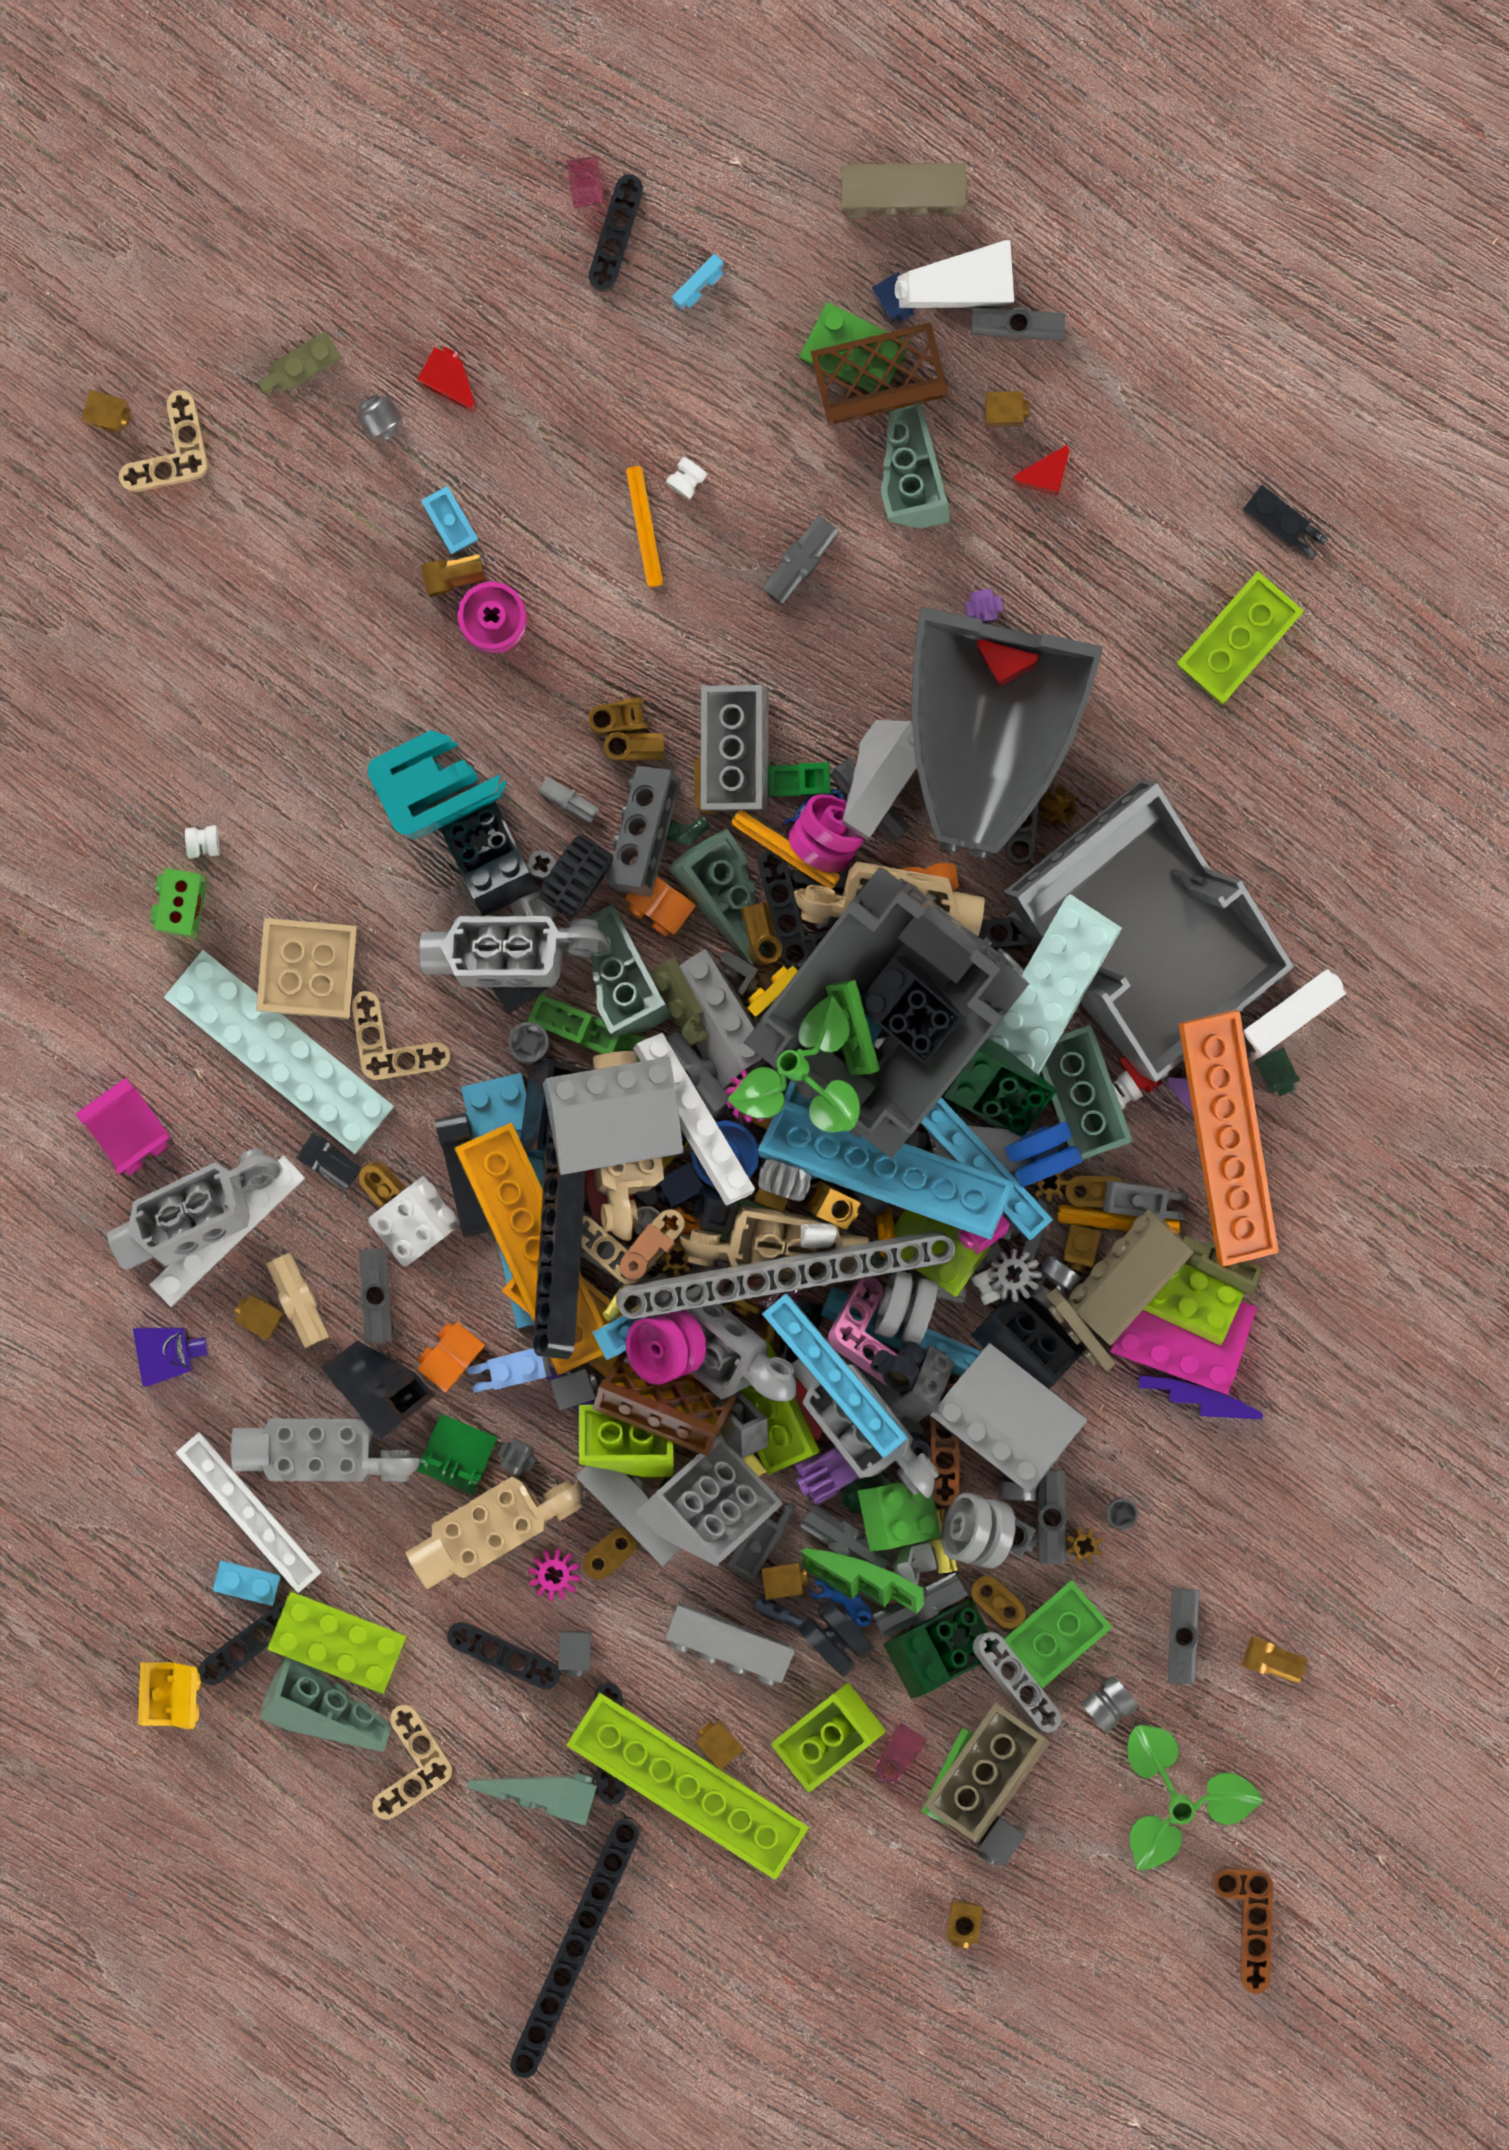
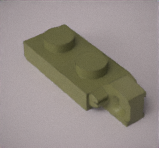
[258,331,342,395]
[650,958,709,1046]
[1183,1236,1263,1295]

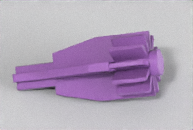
[794,1447,859,1505]

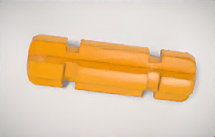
[876,1207,896,1258]

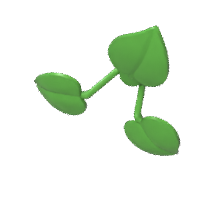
[728,996,860,1133]
[1127,1724,1263,1870]

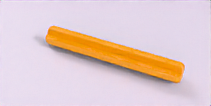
[626,466,663,587]
[731,810,840,889]
[1057,1205,1180,1234]

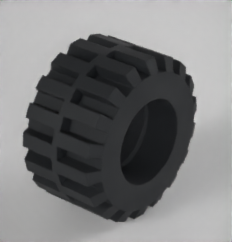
[539,834,613,919]

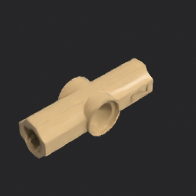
[266,1252,330,1348]

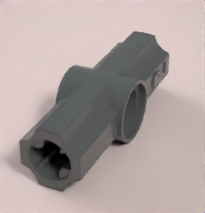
[971,307,1066,341]
[762,515,839,605]
[830,757,911,845]
[666,1031,732,1120]
[359,1248,393,1343]
[1037,1470,1067,1564]
[800,1504,893,1568]
[873,1572,968,1639]
[1168,1588,1200,1684]

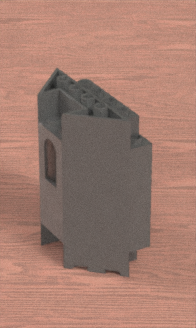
[743,867,1029,1159]

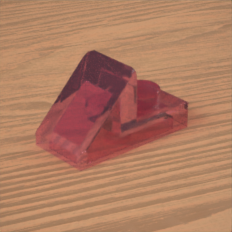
[567,156,604,208]

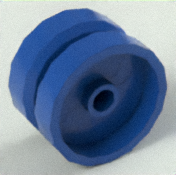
[691,1120,759,1188]
[1003,1121,1084,1188]

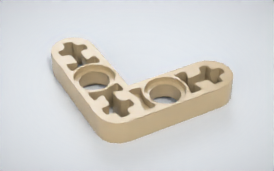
[119,390,208,492]
[352,991,451,1080]
[581,1209,685,1285]
[372,1704,453,1820]

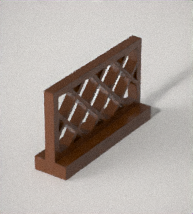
[810,322,948,426]
[593,1351,737,1456]

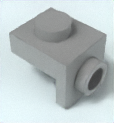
[894,1540,937,1585]

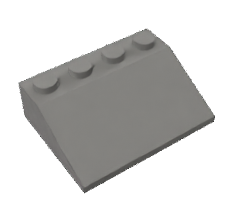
[543,1057,683,1175]
[931,1343,1088,1494]
[636,1435,783,1566]

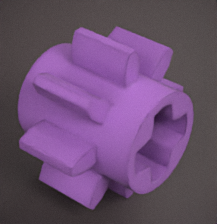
[964,589,1003,624]

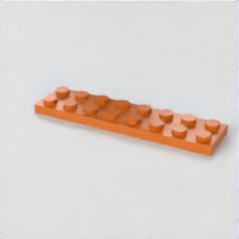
[1178,1010,1279,1267]

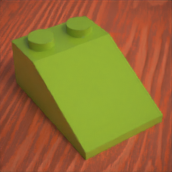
[579,1405,674,1477]
[770,1682,886,1793]

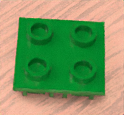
[417,1414,498,1495]

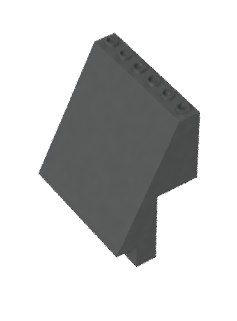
[1003,778,1294,1082]

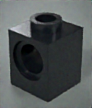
[692,1186,738,1233]

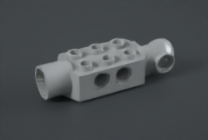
[419,916,609,987]
[107,1149,283,1270]
[635,1273,796,1401]
[792,1358,939,1499]
[231,1418,421,1482]

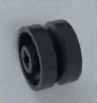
[797,1598,875,1678]

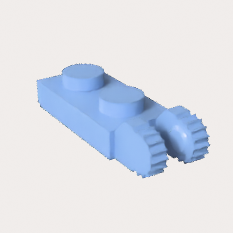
[467,1348,552,1393]

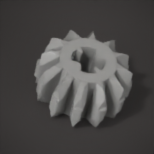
[758,1159,812,1201]
[988,1249,1042,1302]

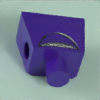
[133,1328,209,1387]

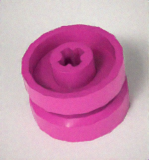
[457,581,528,654]
[788,794,864,873]
[626,1310,706,1385]

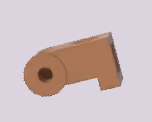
[620,1223,676,1281]

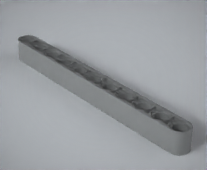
[616,1231,955,1319]

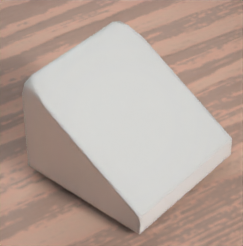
[510,890,557,919]
[801,1224,837,1248]

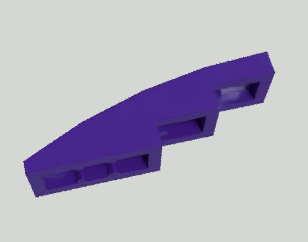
[1138,1375,1263,1419]

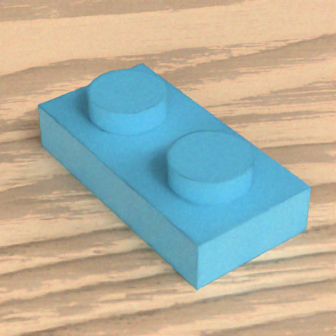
[671,253,724,311]
[421,485,479,555]
[592,1315,646,1360]
[213,1560,281,1606]

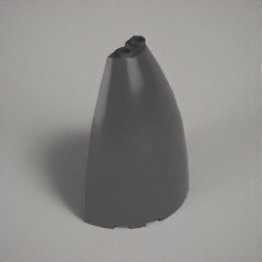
[911,607,1103,859]

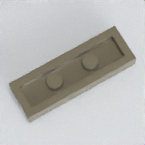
[1046,1289,1116,1372]

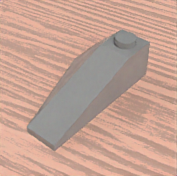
[842,720,917,841]

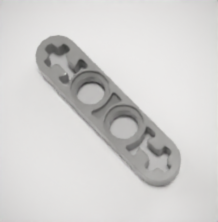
[973,1632,1061,1733]

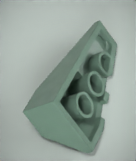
[466,1772,597,1825]

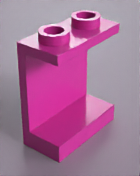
[75,1078,172,1176]

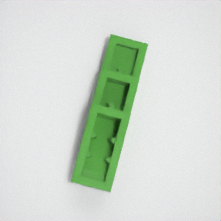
[527,994,646,1062]
[801,1548,924,1614]

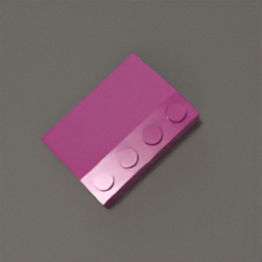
[1108,1301,1257,1395]

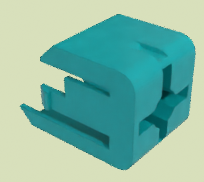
[367,730,508,840]

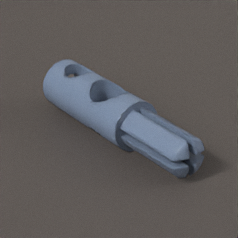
[753,1597,806,1627]

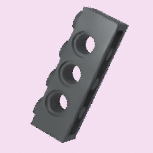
[606,766,681,897]

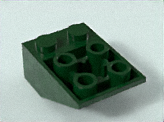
[944,1038,1057,1137]
[883,1598,996,1699]

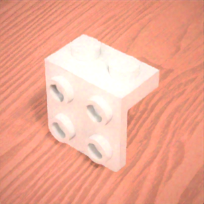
[368,1176,460,1266]

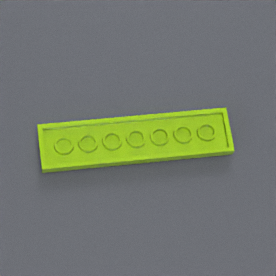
[566,1692,809,1880]

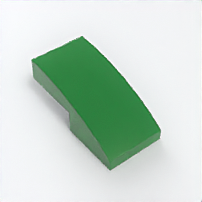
[768,762,831,798]

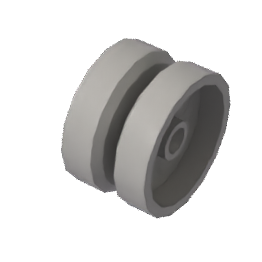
[874,1271,938,1345]
[942,1493,1015,1569]

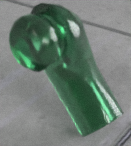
[667,815,711,844]

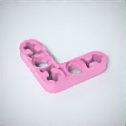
[828,1276,898,1387]

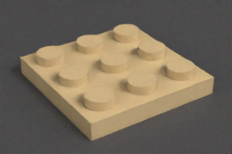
[256,918,357,1019]

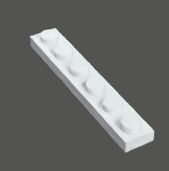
[633,1033,755,1205]
[149,1155,305,1307]
[176,1432,322,1593]

